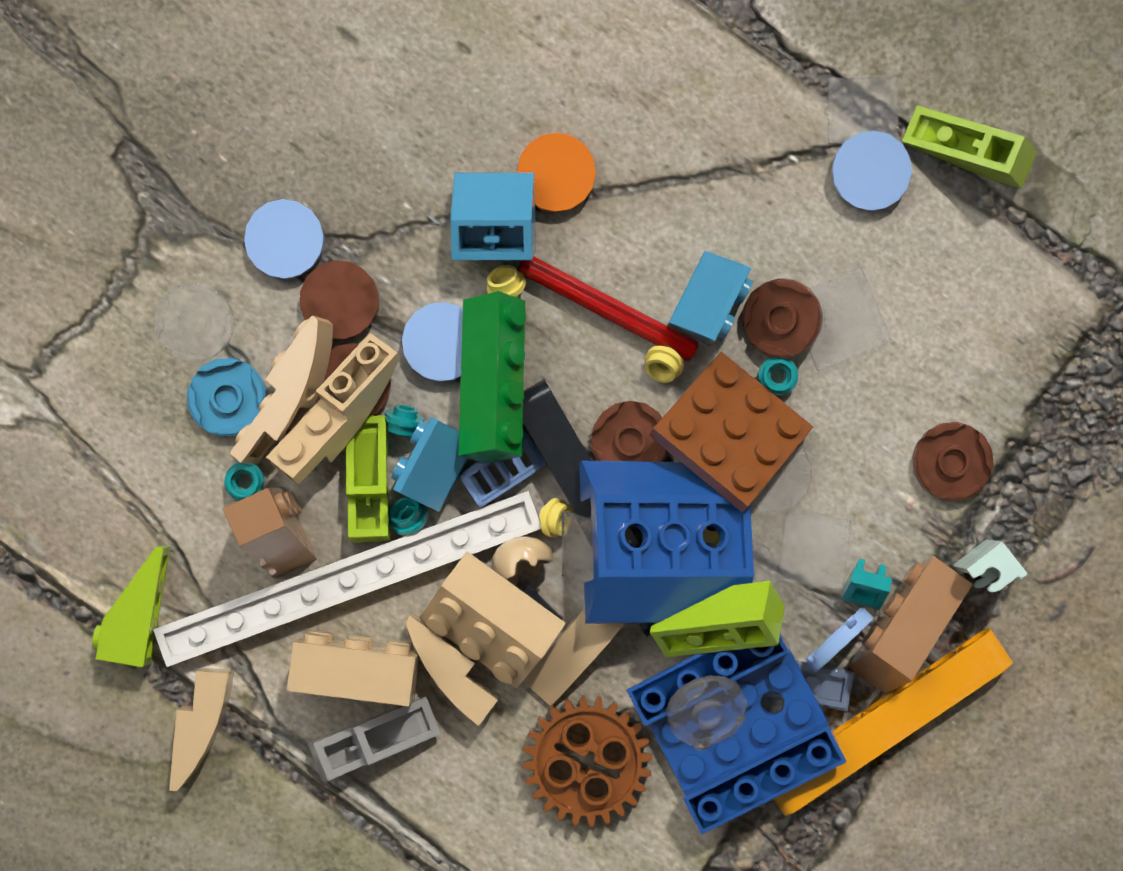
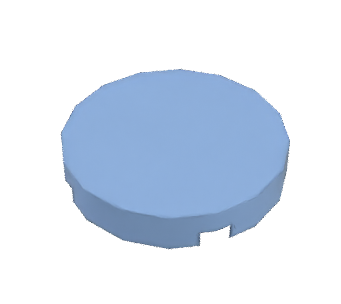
[832,131,912,211]
[244,199,325,280]
[402,302,463,382]
[806,607,874,672]

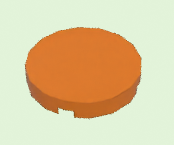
[517,132,596,213]

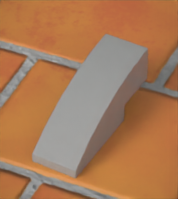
[307,697,441,781]

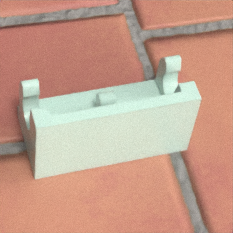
[952,539,1027,592]

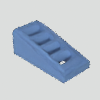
[459,431,547,508]

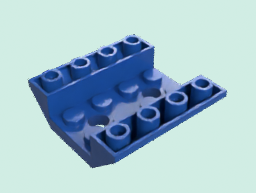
[579,461,754,624]
[626,632,847,835]

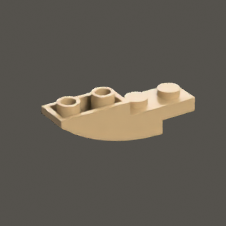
[230,315,333,465]
[266,333,400,485]

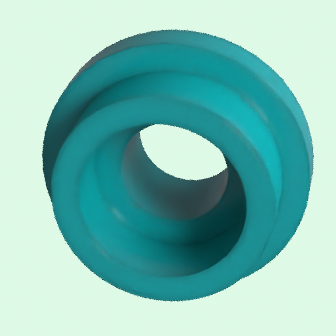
[758,357,798,396]
[385,404,425,436]
[224,462,265,501]
[389,497,429,536]

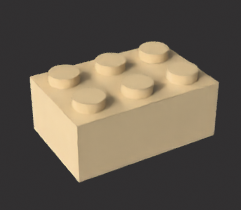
[419,552,566,689]
[287,630,420,706]

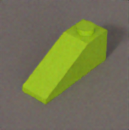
[902,105,1037,189]
[92,545,171,667]
[650,581,785,657]

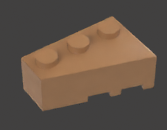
[222,487,317,579]
[847,556,973,694]

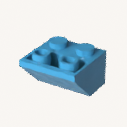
[451,172,536,260]
[667,251,753,346]
[391,417,469,512]

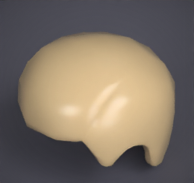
[492,536,553,586]

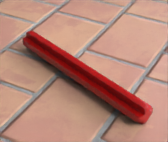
[518,256,699,361]

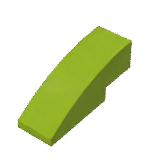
[346,415,391,543]

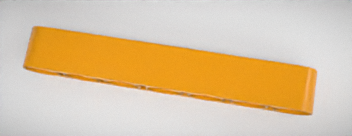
[774,628,1013,816]

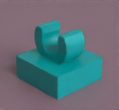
[841,558,892,610]

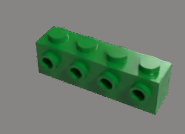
[458,291,526,463]

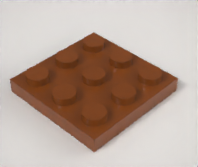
[649,351,813,513]

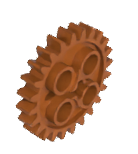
[522,695,652,827]

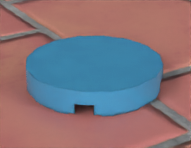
[187,358,267,437]

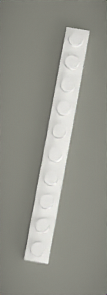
[153,491,541,667]

